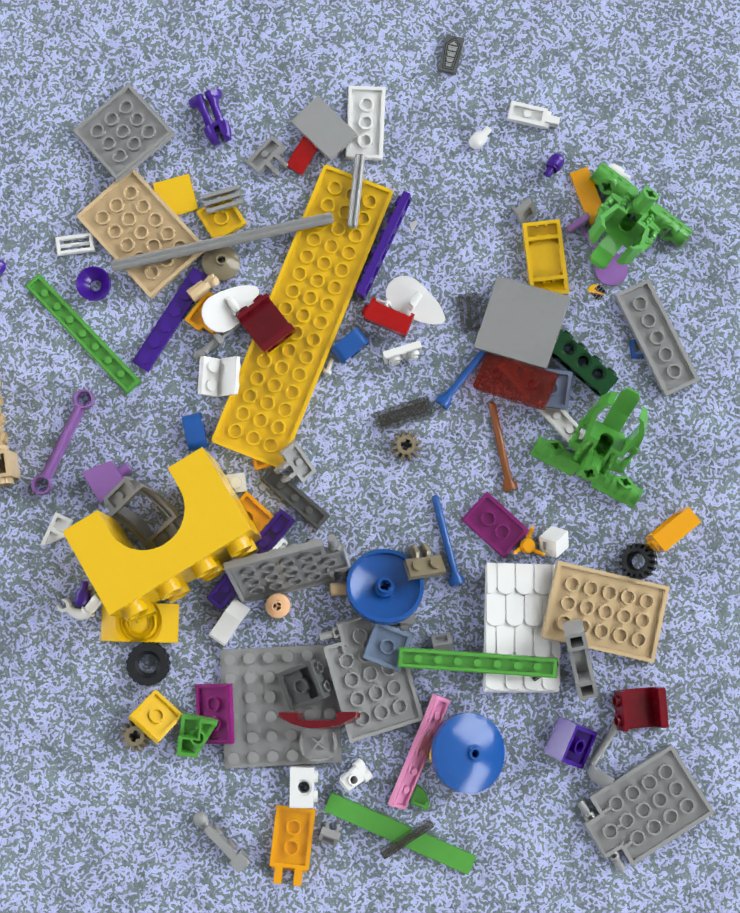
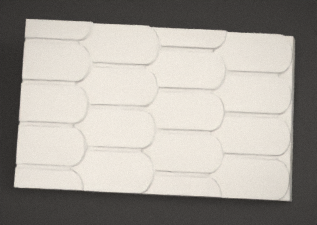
[483,563,561,693]

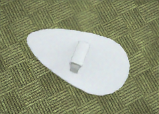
[386,276,445,325]
[202,285,259,333]

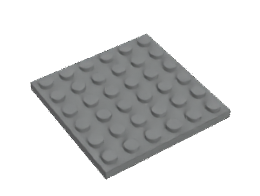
[220,644,342,768]

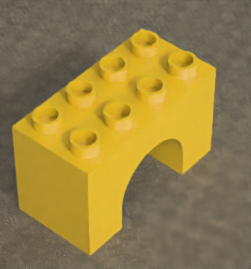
[62,447,262,623]

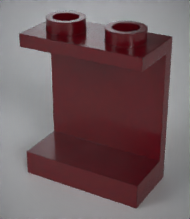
[236,293,296,355]
[612,686,669,732]

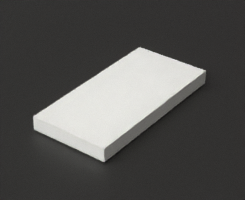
[345,85,386,161]

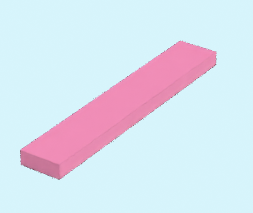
[388,694,451,810]

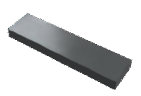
[260,466,330,530]

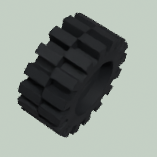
[619,543,658,579]

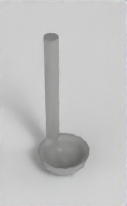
[587,723,618,786]

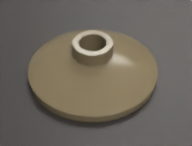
[202,247,240,281]

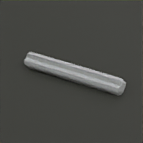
[347,154,365,228]

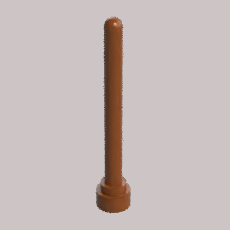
[488,402,518,492]

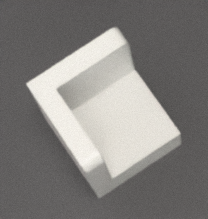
[539,526,569,558]

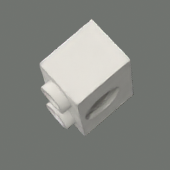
[289,765,318,808]

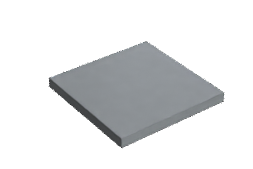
[72,83,175,183]
[474,276,571,370]

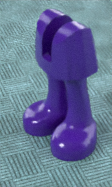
[188,89,232,146]

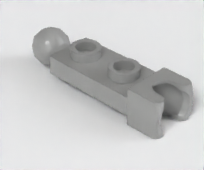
[193,811,251,873]

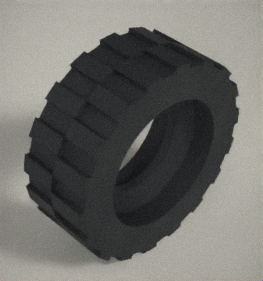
[126,642,171,686]

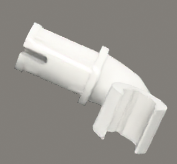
[56,593,102,620]

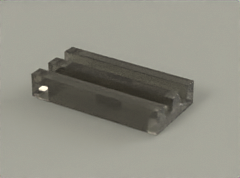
[458,292,480,332]

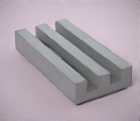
[202,185,244,215]

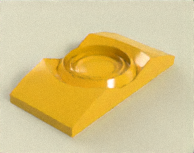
[522,219,570,294]
[100,603,179,643]

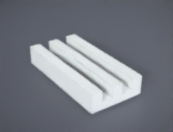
[55,233,96,257]

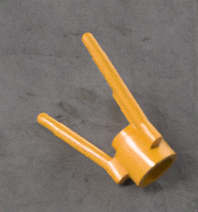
[513,526,545,556]

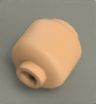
[265,593,291,619]

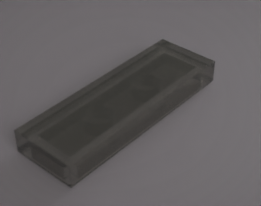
[373,396,433,432]
[380,816,434,859]

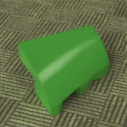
[177,713,218,758]

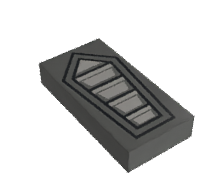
[438,34,464,75]

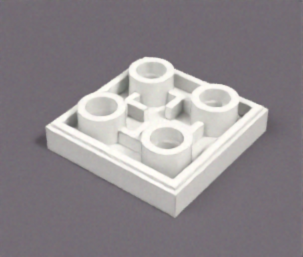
[383,341,422,367]

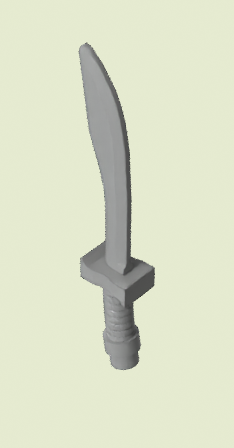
[193,322,241,361]

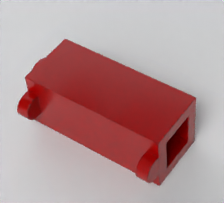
[362,297,415,338]

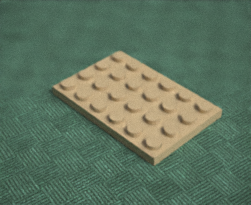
[76,169,205,300]
[540,561,670,663]

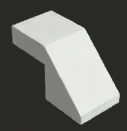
[209,598,251,646]

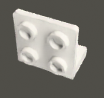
[197,356,241,397]

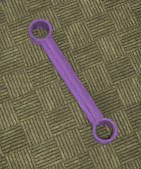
[31,389,95,495]

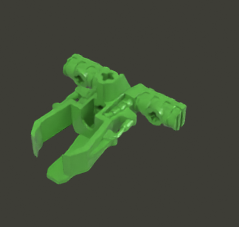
[588,162,693,269]
[530,387,648,508]

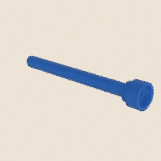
[435,350,488,410]
[432,495,465,586]

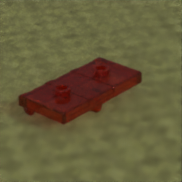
[473,353,559,410]

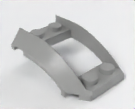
[103,476,183,549]

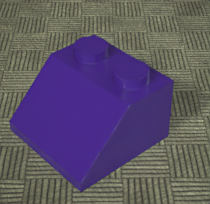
[544,716,598,769]

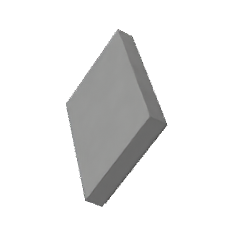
[291,96,357,161]

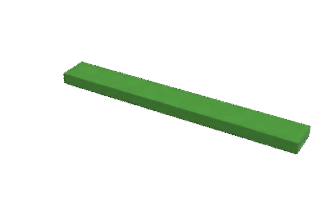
[25,274,142,394]
[398,647,558,678]
[324,792,476,875]

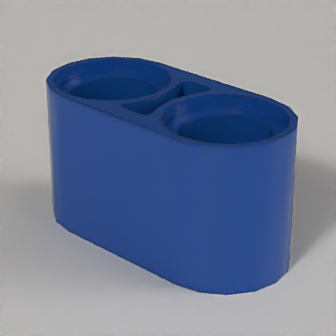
[331,327,370,365]
[182,412,209,451]

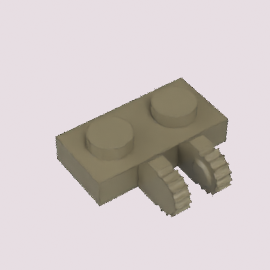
[403,543,446,580]

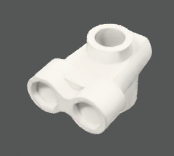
[339,758,373,792]

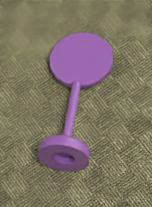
[566,212,628,286]

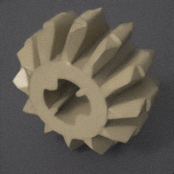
[390,430,422,462]
[119,720,151,752]

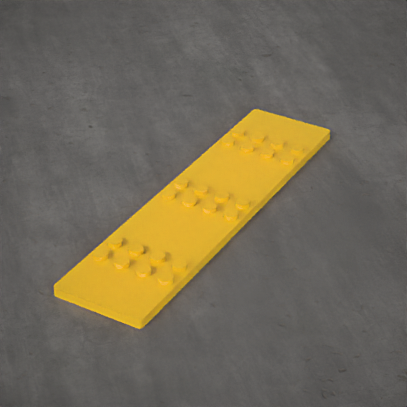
[212,165,393,468]

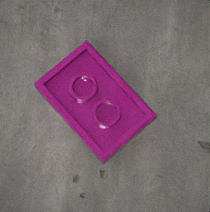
[461,492,529,559]
[195,683,235,744]

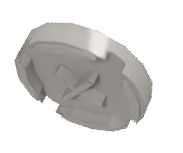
[299,728,338,763]

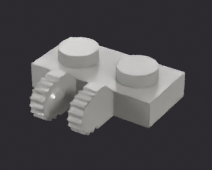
[246,135,288,176]
[273,441,316,483]

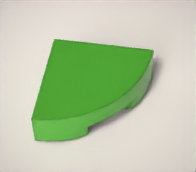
[409,784,429,810]

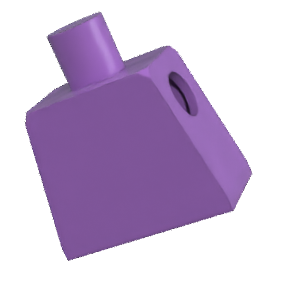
[82,461,133,505]

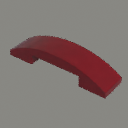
[278,712,360,729]

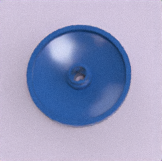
[346,549,424,625]
[431,713,505,794]

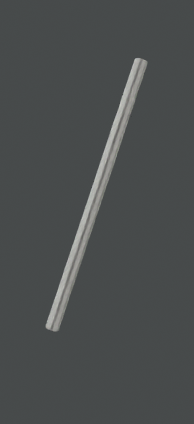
[111,212,334,272]

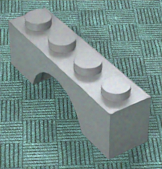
[562,619,599,700]

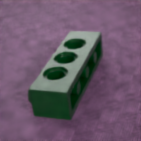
[552,329,619,397]

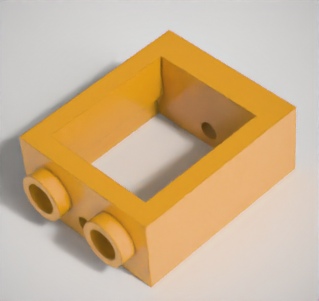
[645,507,701,553]

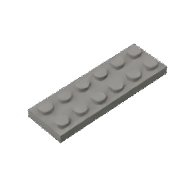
[614,279,700,397]

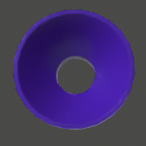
[76,266,111,301]

